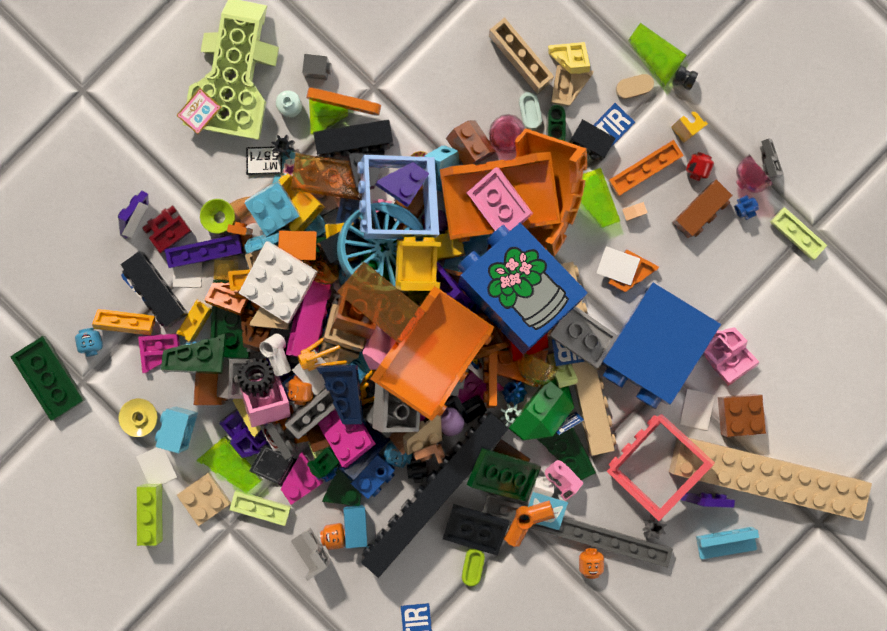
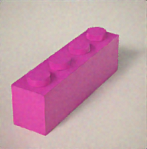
[285,279,331,358]

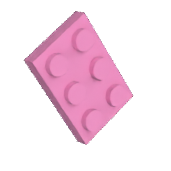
[467,167,533,231]

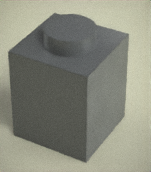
[302,54,332,80]

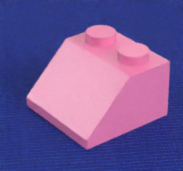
[240,374,290,427]

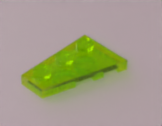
[628,23,687,88]
[581,168,620,228]
[196,436,263,493]

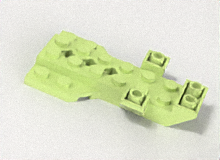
[183,0,279,140]

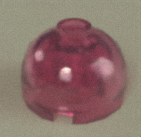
[488,114,526,154]
[736,154,773,193]

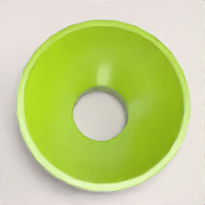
[200,199,235,234]

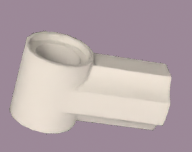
[260,334,291,376]

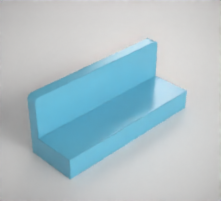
[696,527,759,559]

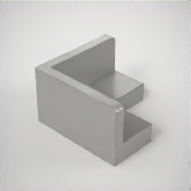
[217,358,265,399]
[291,528,331,581]

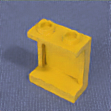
[279,174,325,231]
[395,237,441,291]

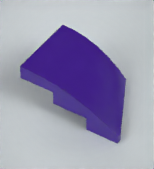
[219,409,271,458]

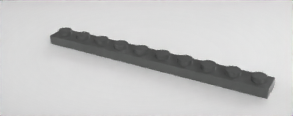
[482,495,673,568]

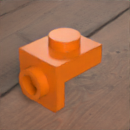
[227,222,253,247]

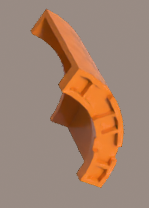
[515,128,587,257]
[440,152,561,242]
[370,286,494,421]

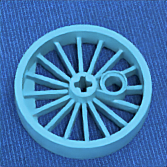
[337,202,424,293]

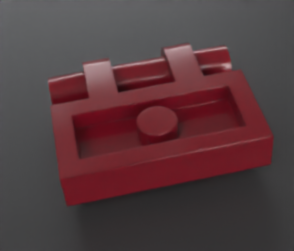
[142,205,192,254]

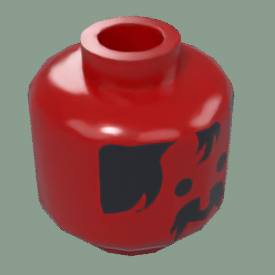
[686,152,714,181]

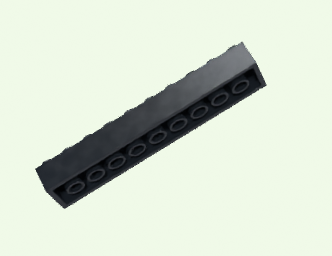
[361,411,509,578]

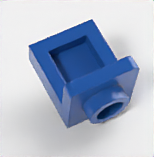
[351,469,382,499]

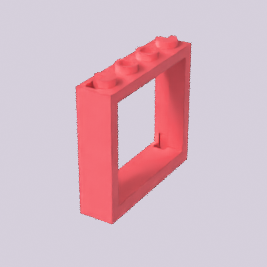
[607,414,715,521]

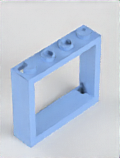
[357,155,439,240]

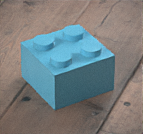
[244,180,300,236]
[155,407,198,453]

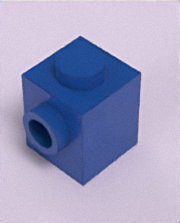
[365,453,395,485]

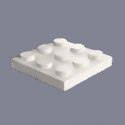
[239,241,318,323]

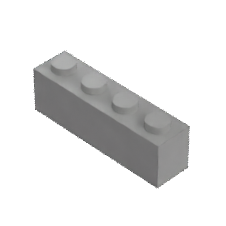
[285,387,335,439]

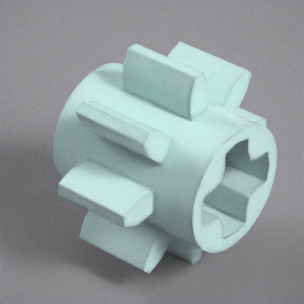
[500,403,522,426]

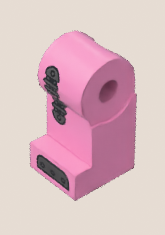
[545,460,583,501]

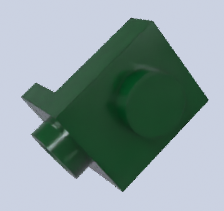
[307,446,340,479]

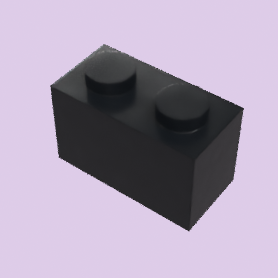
[569,119,616,161]

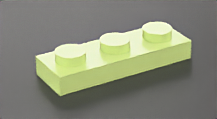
[770,207,827,260]
[229,490,291,526]

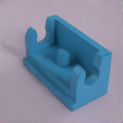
[343,505,367,549]

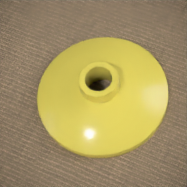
[119,398,158,437]

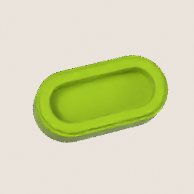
[462,548,485,586]

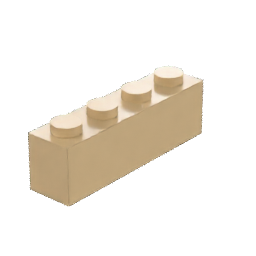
[489,17,554,94]

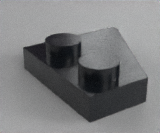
[348,150,385,191]

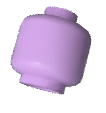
[441,407,464,436]

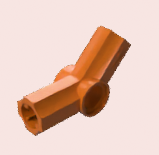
[504,500,555,547]

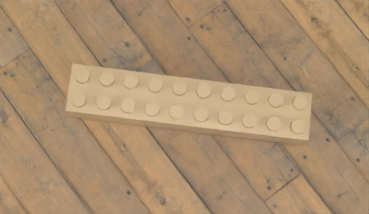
[669,437,872,521]

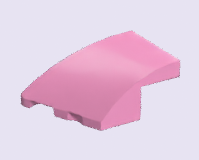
[362,316,397,369]
[703,327,759,386]

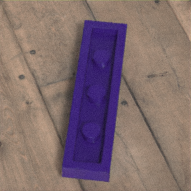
[165,234,244,268]

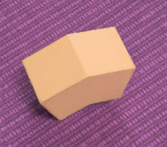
[622,202,647,221]

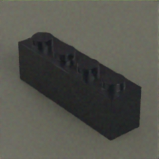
[313,120,394,160]
[316,211,398,266]
[120,251,188,327]

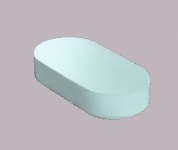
[519,92,542,131]

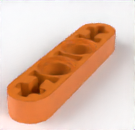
[306,88,381,116]

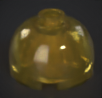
[519,353,559,387]

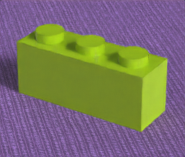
[137,484,163,546]

